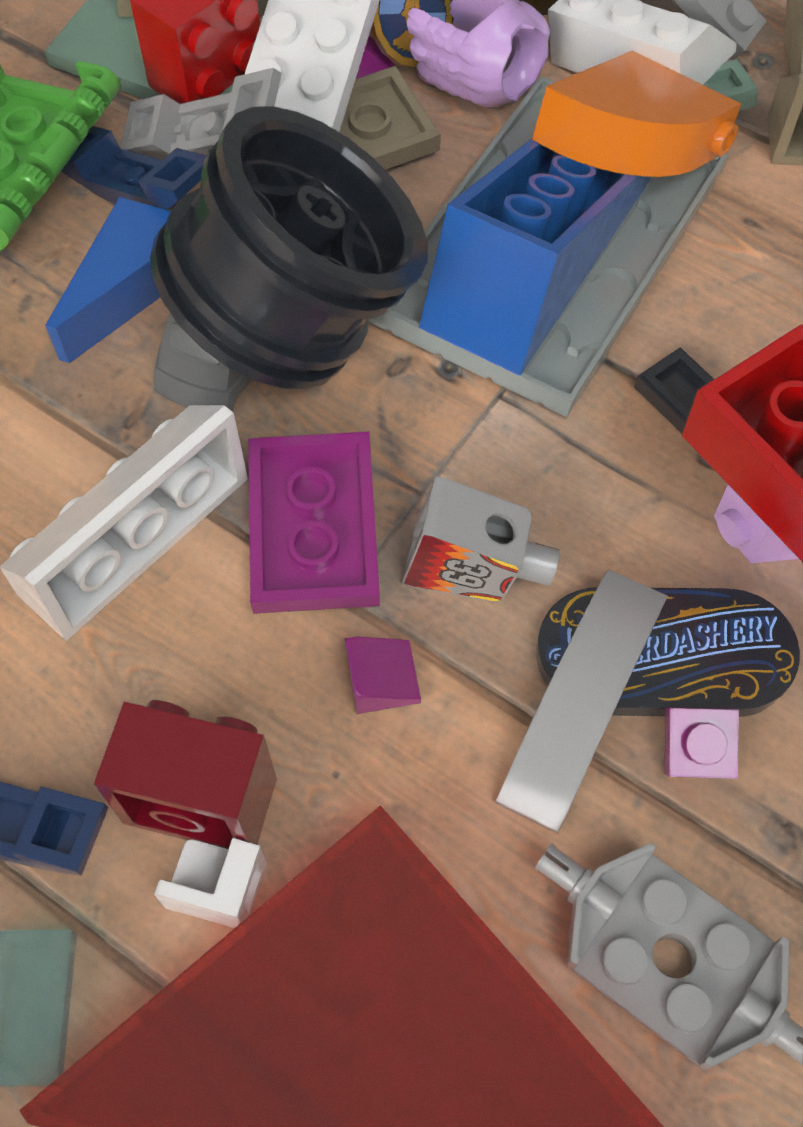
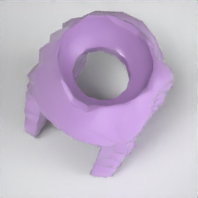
[406,0,551,108]

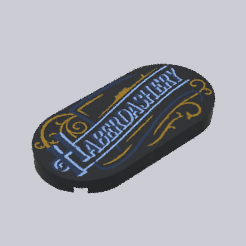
[536,587,800,717]

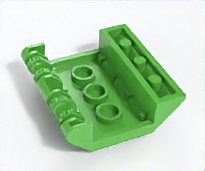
[0,61,121,252]

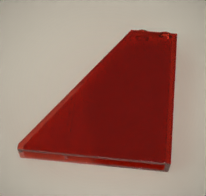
[19,805,664,1127]

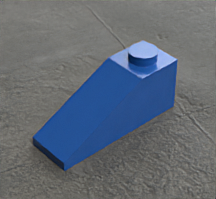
[45,197,171,363]

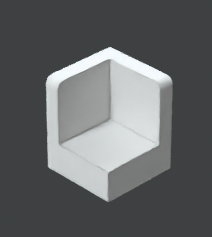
[154,838,267,931]

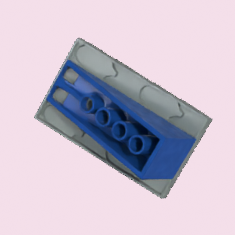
[368,76,729,417]

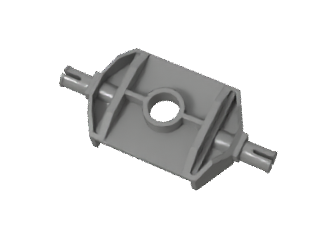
[535,843,803,1070]

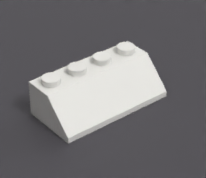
[0,405,248,641]

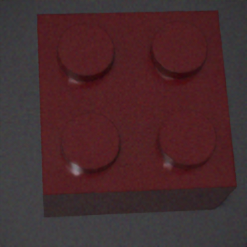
[94,700,277,849]

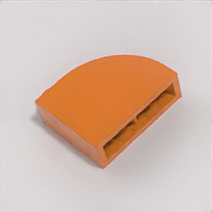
[532,50,742,177]

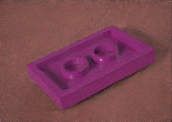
[248,431,380,614]

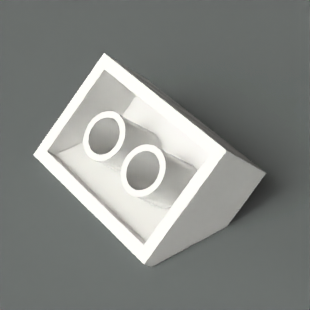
[548,0,737,85]

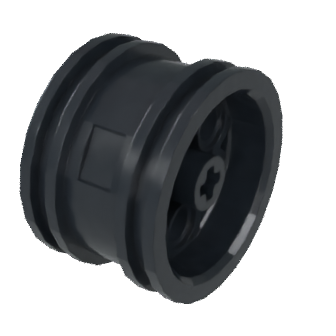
[150,106,428,389]

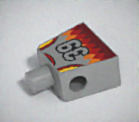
[402,476,559,602]

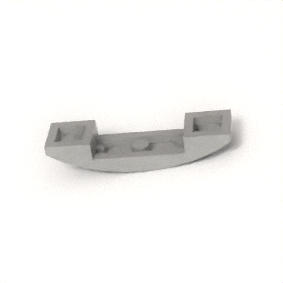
[120,67,282,160]
[496,570,668,834]

